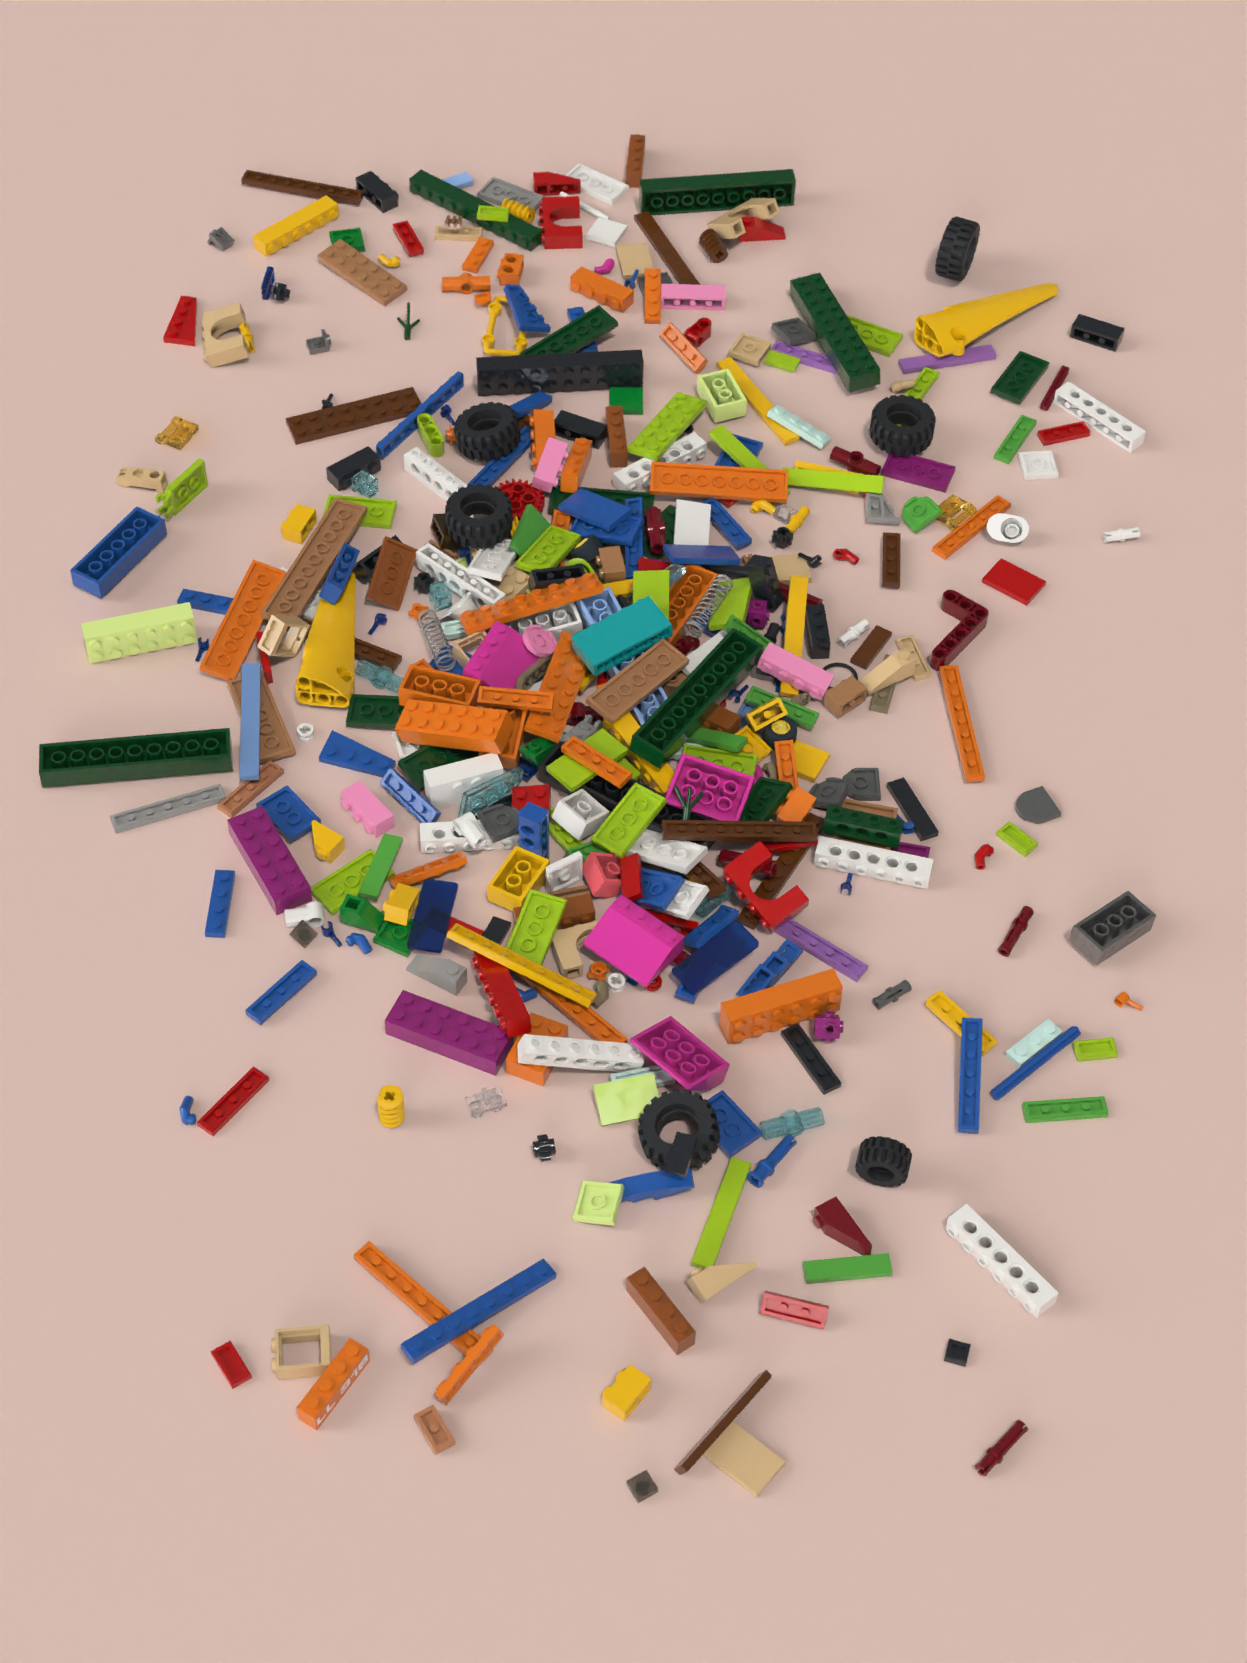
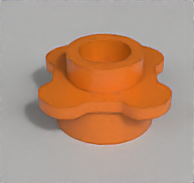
[446,425,457,445]
[408,603,429,621]
[587,962,610,981]

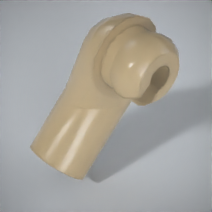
[891,379,915,393]

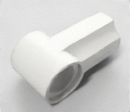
[452,811,488,849]
[284,901,325,928]

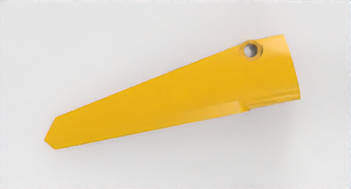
[914,283,1058,357]
[296,569,355,708]

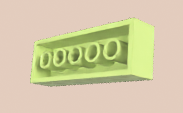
[81,602,198,664]

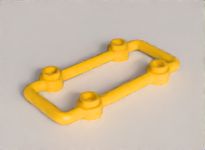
[482,295,531,356]

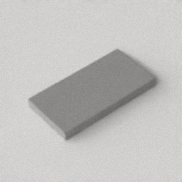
[477,177,546,212]

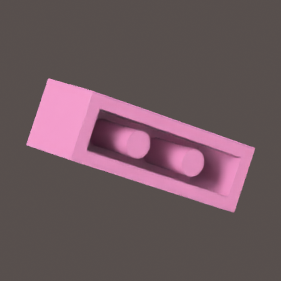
[532,437,569,493]
[341,780,395,838]

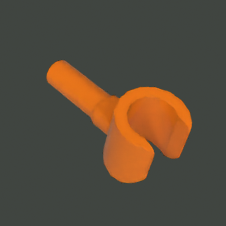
[1114,992,1144,1011]

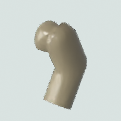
[791,693,811,706]
[763,762,779,780]
[592,980,609,1009]

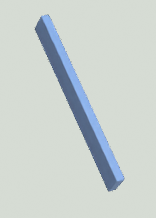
[240,663,261,781]

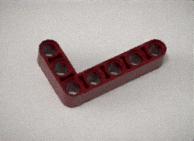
[930,590,988,671]

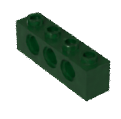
[823,805,904,849]

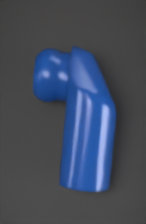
[346,933,373,954]
[516,987,537,1003]
[179,1096,196,1125]

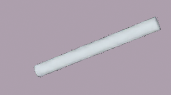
[560,191,611,220]

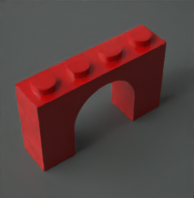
[539,196,583,250]
[722,841,809,933]

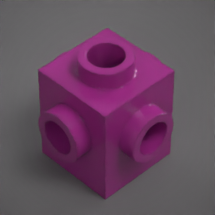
[746,600,770,628]
[813,1011,844,1042]

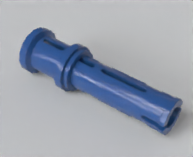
[747,1134,797,1188]

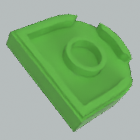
[902,496,943,534]

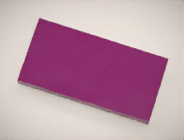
[881,453,956,493]

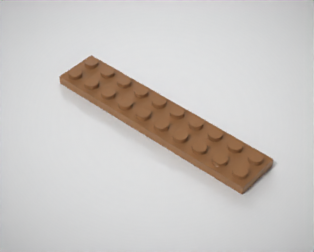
[261,498,368,620]

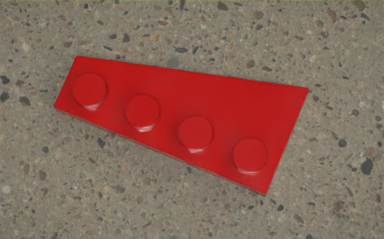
[163,296,197,346]

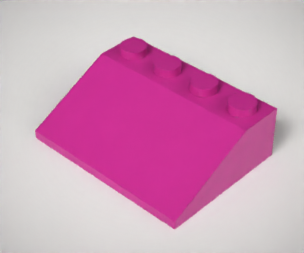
[462,621,540,689]
[665,753,755,821]
[583,895,684,988]
[630,1016,730,1091]

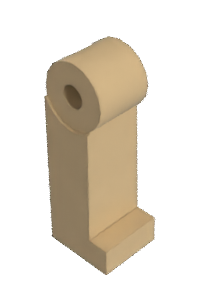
[116,467,168,493]

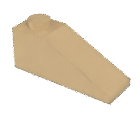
[859,648,917,695]
[686,1262,758,1303]

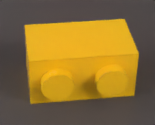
[281,504,317,544]
[744,697,788,731]
[382,883,421,926]
[602,1364,652,1421]

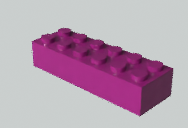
[227,806,312,915]
[385,990,514,1076]

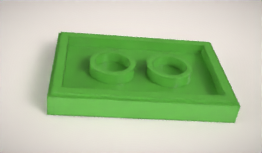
[509,504,551,557]

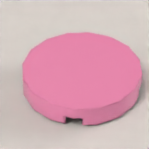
[522,625,557,658]

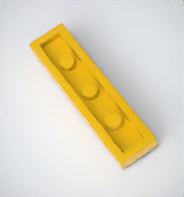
[925,990,997,1056]

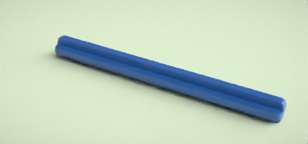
[990,1026,1081,1100]

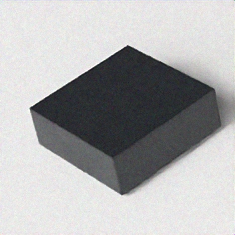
[944,1338,971,1367]

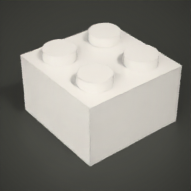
[552,789,610,841]

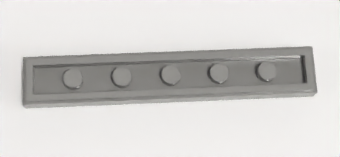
[110,784,226,834]

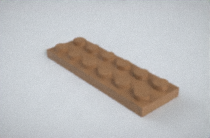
[318,239,407,307]
[586,638,690,725]
[227,671,296,764]

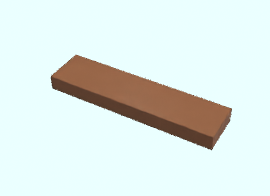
[217,760,284,818]

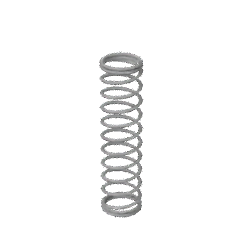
[684,574,733,638]
[418,609,456,671]

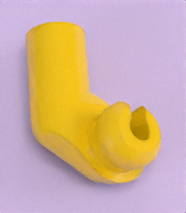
[378,254,401,267]
[750,500,777,515]

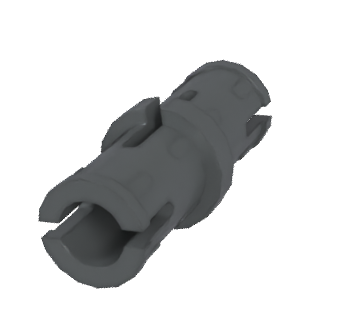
[872,980,912,1010]

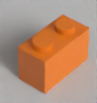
[775,786,817,822]

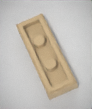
[435,226,483,242]
[896,635,931,681]

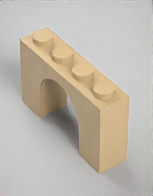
[707,198,780,239]
[201,302,249,368]
[550,920,599,980]

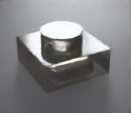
[289,920,318,948]
[627,1470,658,1503]

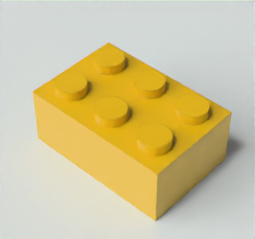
[487,846,550,911]

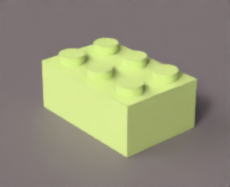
[697,369,747,423]

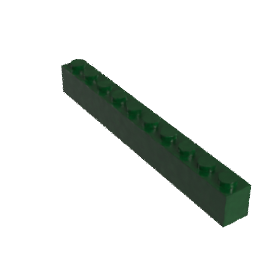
[409,170,542,252]

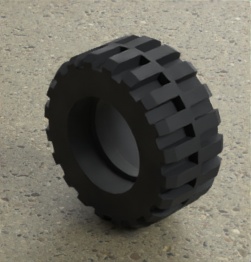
[935,216,980,282]
[869,394,936,457]
[454,402,521,462]
[445,484,513,549]
[638,1089,720,1170]

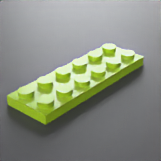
[627,392,707,461]

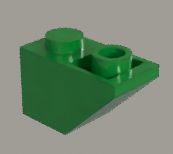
[520,736,556,768]
[340,894,384,933]

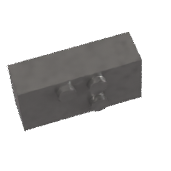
[1069,891,1156,966]

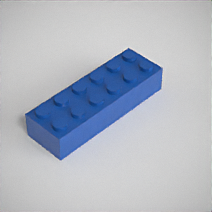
[70,506,167,599]

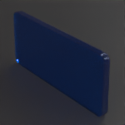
[407,879,458,953]
[672,921,759,995]

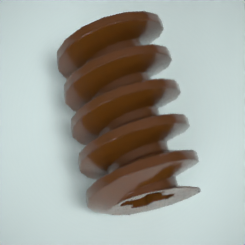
[699,229,728,263]

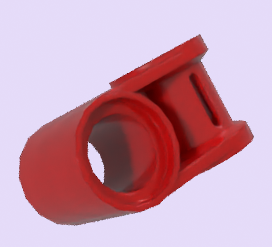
[683,318,711,347]

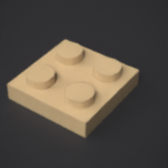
[728,332,772,366]
[490,564,530,600]

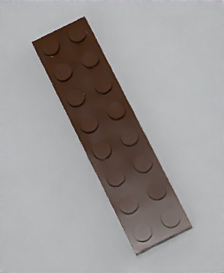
[285,387,421,445]

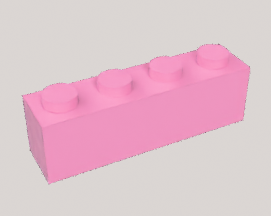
[661,284,725,311]
[757,642,835,701]

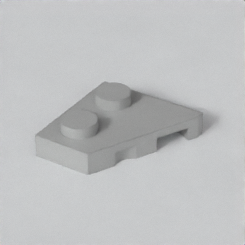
[865,492,900,526]

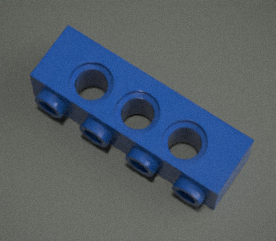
[319,542,360,605]
[517,802,549,859]

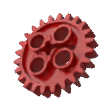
[494,479,545,521]

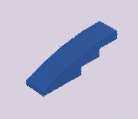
[736,939,803,997]
[609,1168,695,1203]

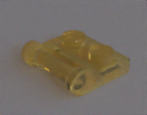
[154,416,199,450]
[936,494,977,531]

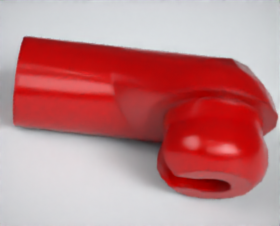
[833,549,859,565]
[974,844,994,870]

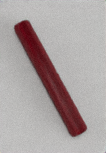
[1040,365,1069,411]

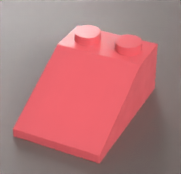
[583,852,644,898]

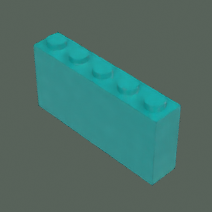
[571,596,673,677]

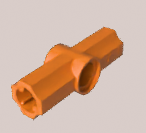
[442,273,491,294]

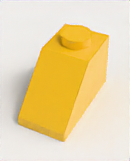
[311,820,345,864]

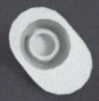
[987,514,1029,543]
[438,591,478,620]

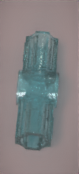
[355,660,403,693]
[694,879,735,918]
[759,1107,825,1140]

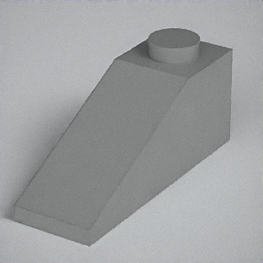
[406,954,467,996]

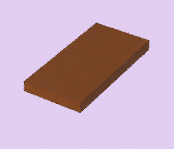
[365,536,418,611]

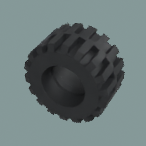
[855,1136,912,1187]

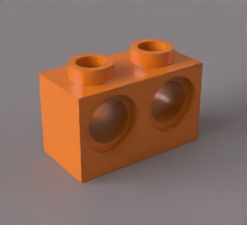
[497,252,524,286]

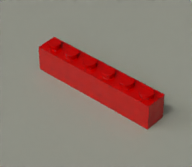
[471,951,532,1038]

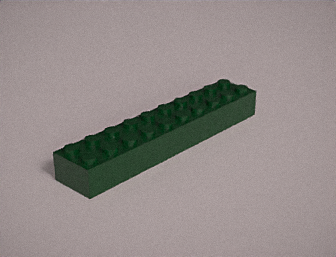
[639,169,796,216]
[790,273,880,393]
[629,628,764,769]
[39,728,233,787]

